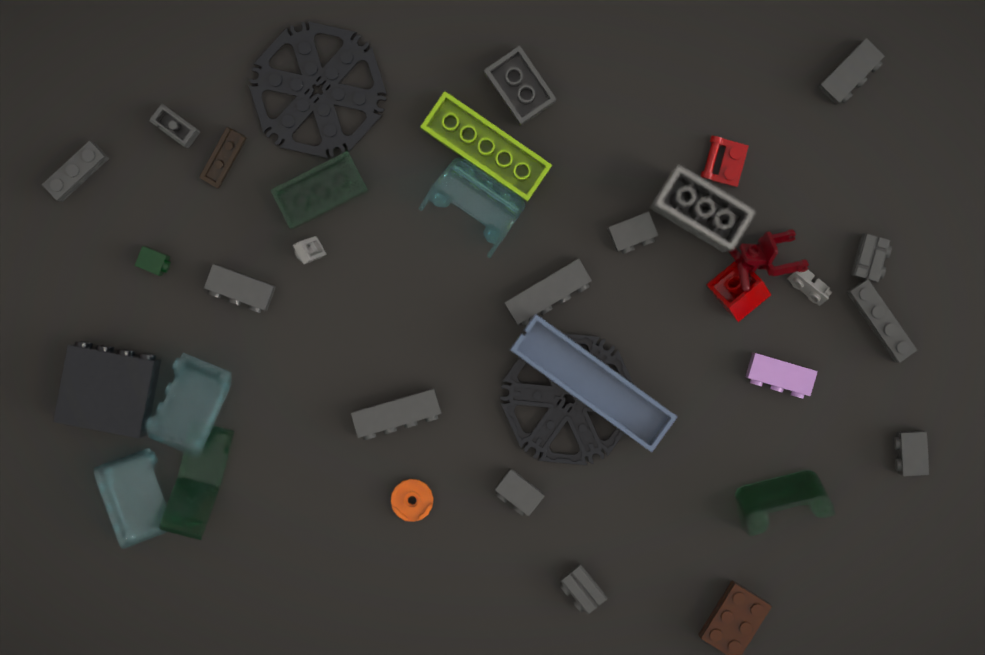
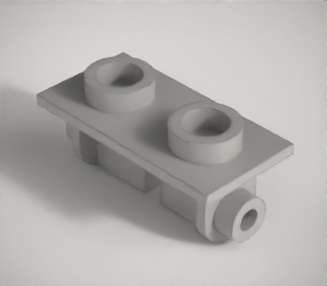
[787,270,832,306]

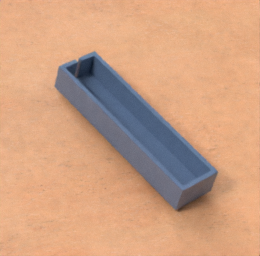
[510,314,677,452]

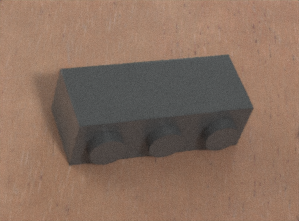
[818,38,885,105]
[42,140,110,202]
[204,264,276,313]

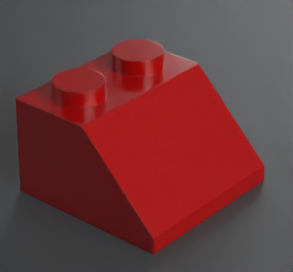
[706,261,771,322]

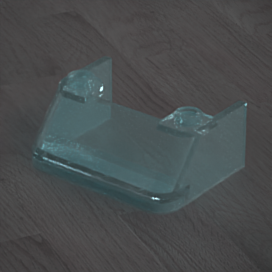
[419,158,525,258]

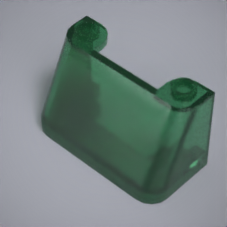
[735,470,835,536]

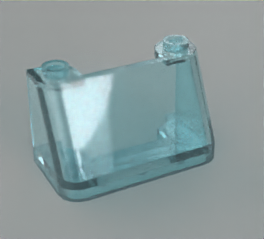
[94,447,179,549]

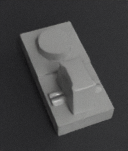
[293,236,327,264]

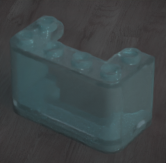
[145,353,232,458]

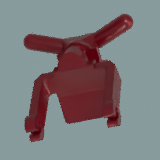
[728,229,809,292]

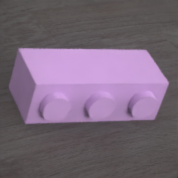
[745,353,818,399]

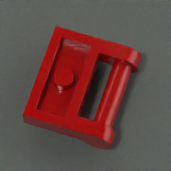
[700,135,749,188]

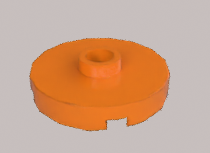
[391,479,434,522]

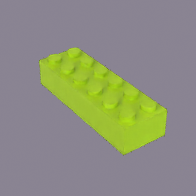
[420,91,552,202]

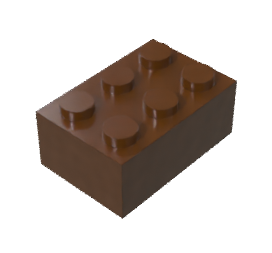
[698,580,772,655]

